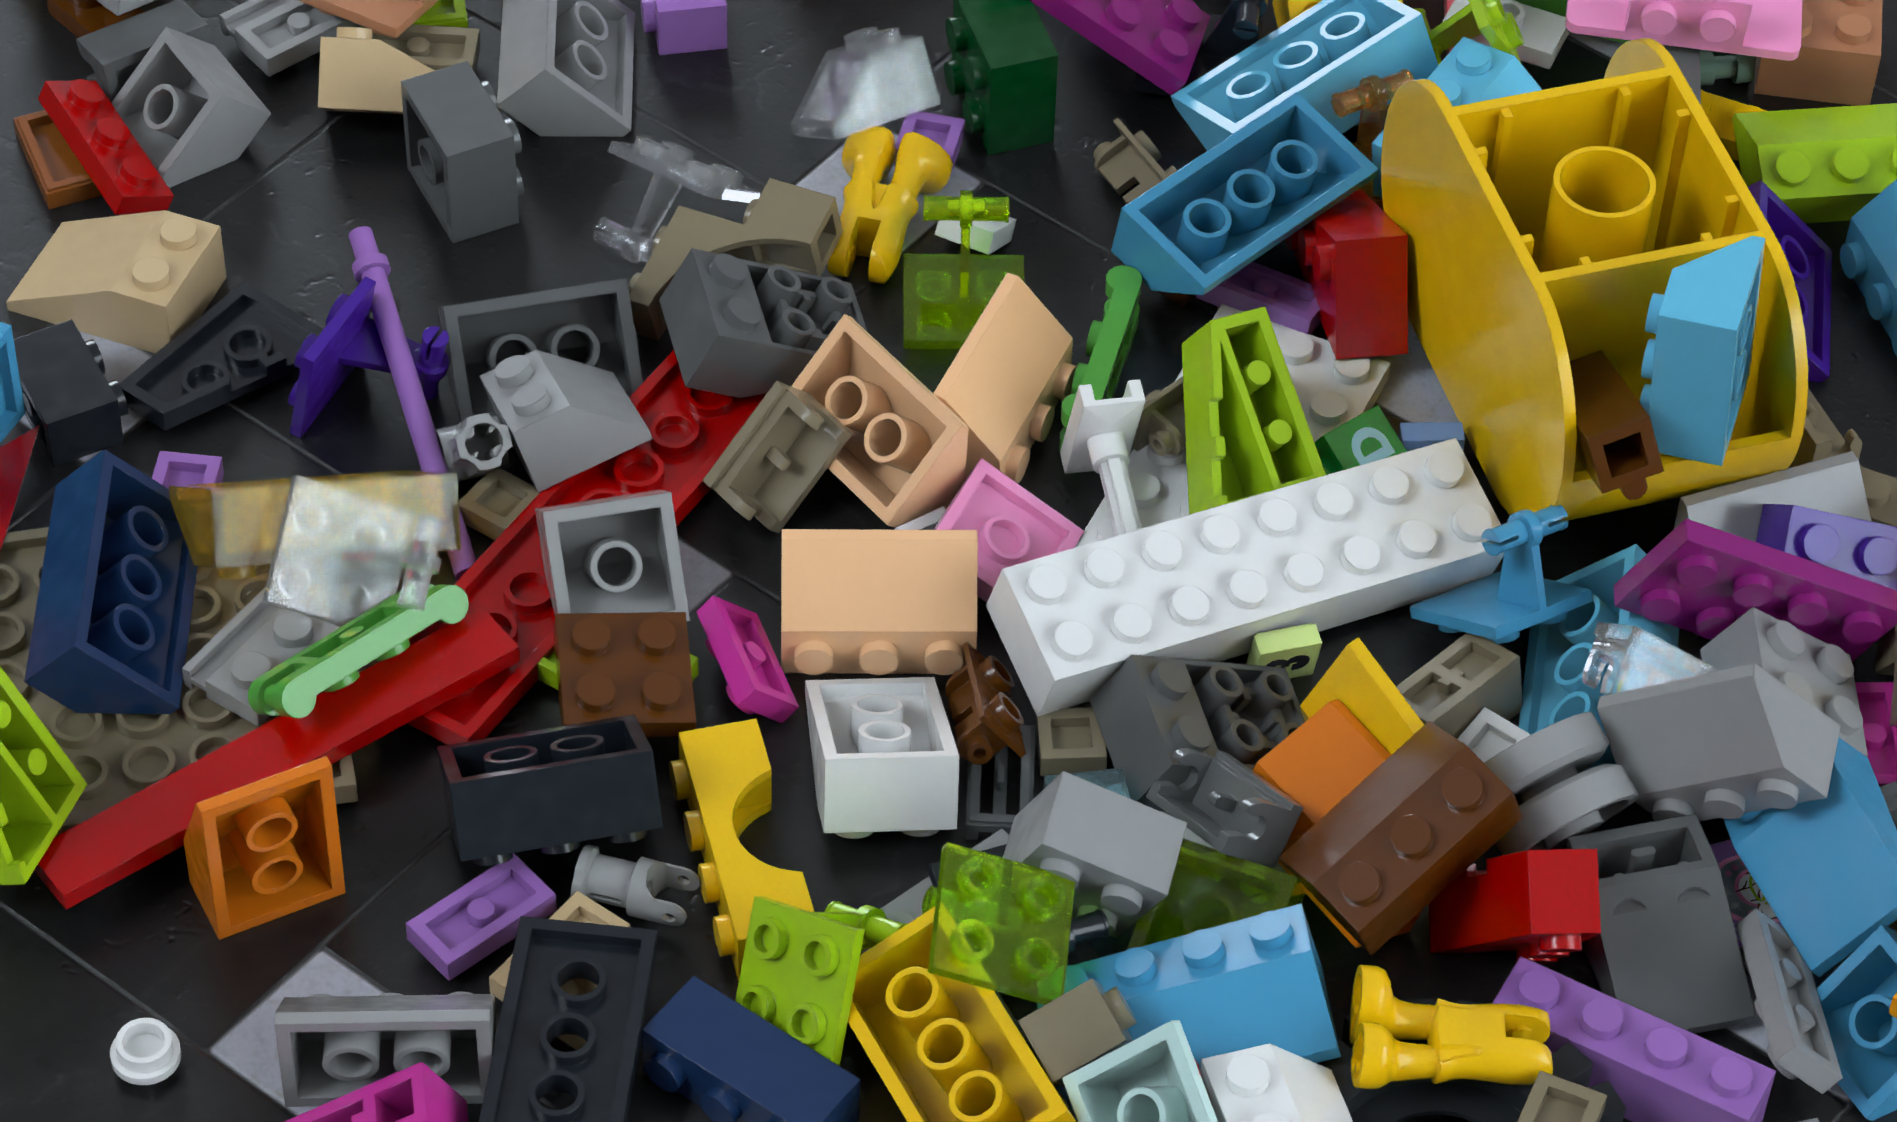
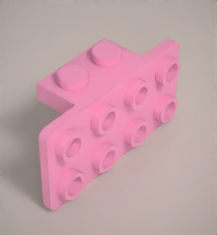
[1565,0,1802,61]

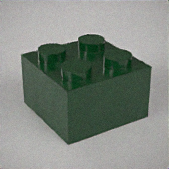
[944,0,1059,155]

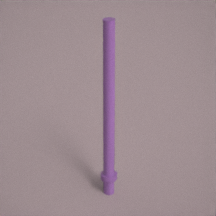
[348,226,476,581]

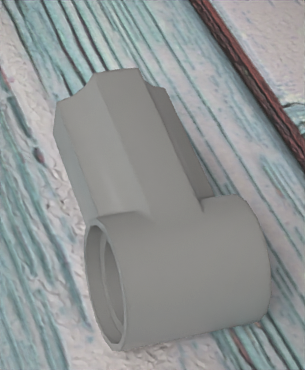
[435,413,513,483]

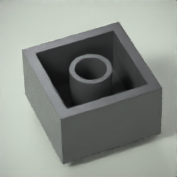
[401,61,524,244]

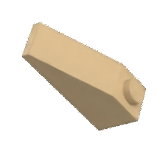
[318,27,501,115]

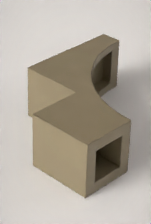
[628,178,843,341]

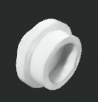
[110,1018,181,1085]

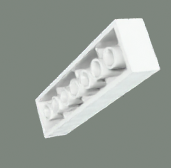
[986,438,1504,717]

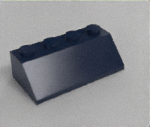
[24,449,205,714]

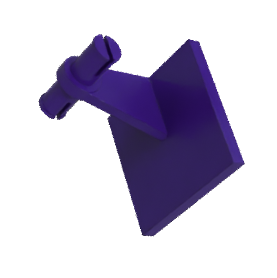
[288,276,449,439]

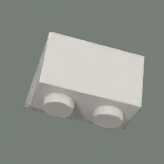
[805,677,959,839]

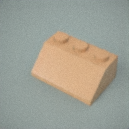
[933,272,1077,484]
[792,314,969,528]
[781,529,978,675]

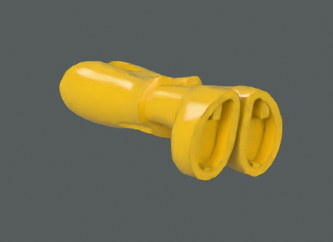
[827,126,953,284]
[1350,965,1553,1089]

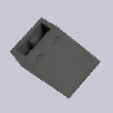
[659,248,868,398]
[1090,655,1305,811]
[1566,814,1756,1034]

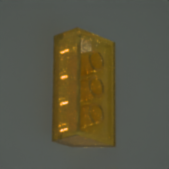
[169,470,461,579]

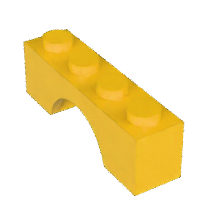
[669,718,814,981]

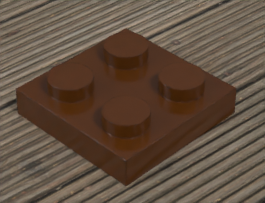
[553,612,696,737]

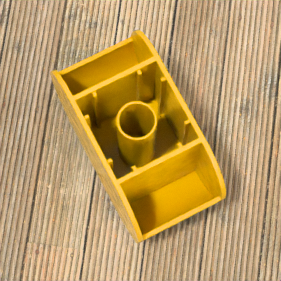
[1381,38,1808,521]

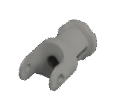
[571,845,701,926]

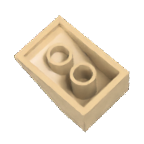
[6,210,226,354]

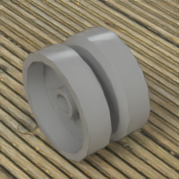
[1484,712,1639,856]

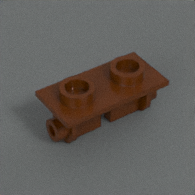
[945,642,1026,765]

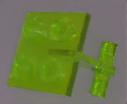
[903,190,1024,349]
[922,842,1075,1005]

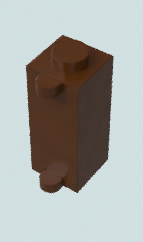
[1570,350,1664,500]

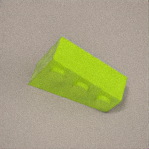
[1182,306,1326,515]
[0,666,88,885]

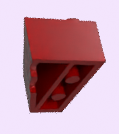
[1285,190,1408,360]
[1428,849,1601,964]

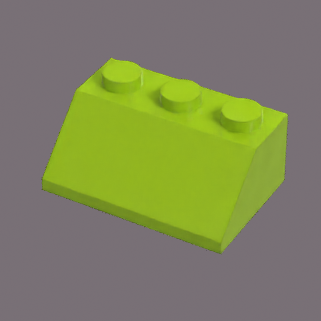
[1732,103,1897,223]

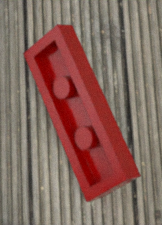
[38,79,174,215]

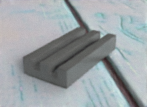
[965,725,1036,840]

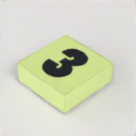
[1246,623,1322,679]

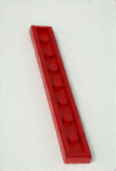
[34,607,520,910]

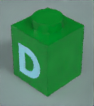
[1314,405,1407,475]

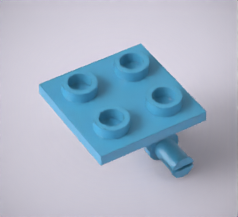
[1410,504,1593,644]

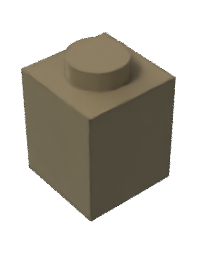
[1018,978,1137,1088]

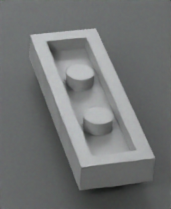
[1736,908,1843,1094]

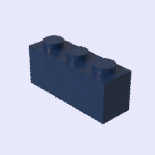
[642,976,860,1122]

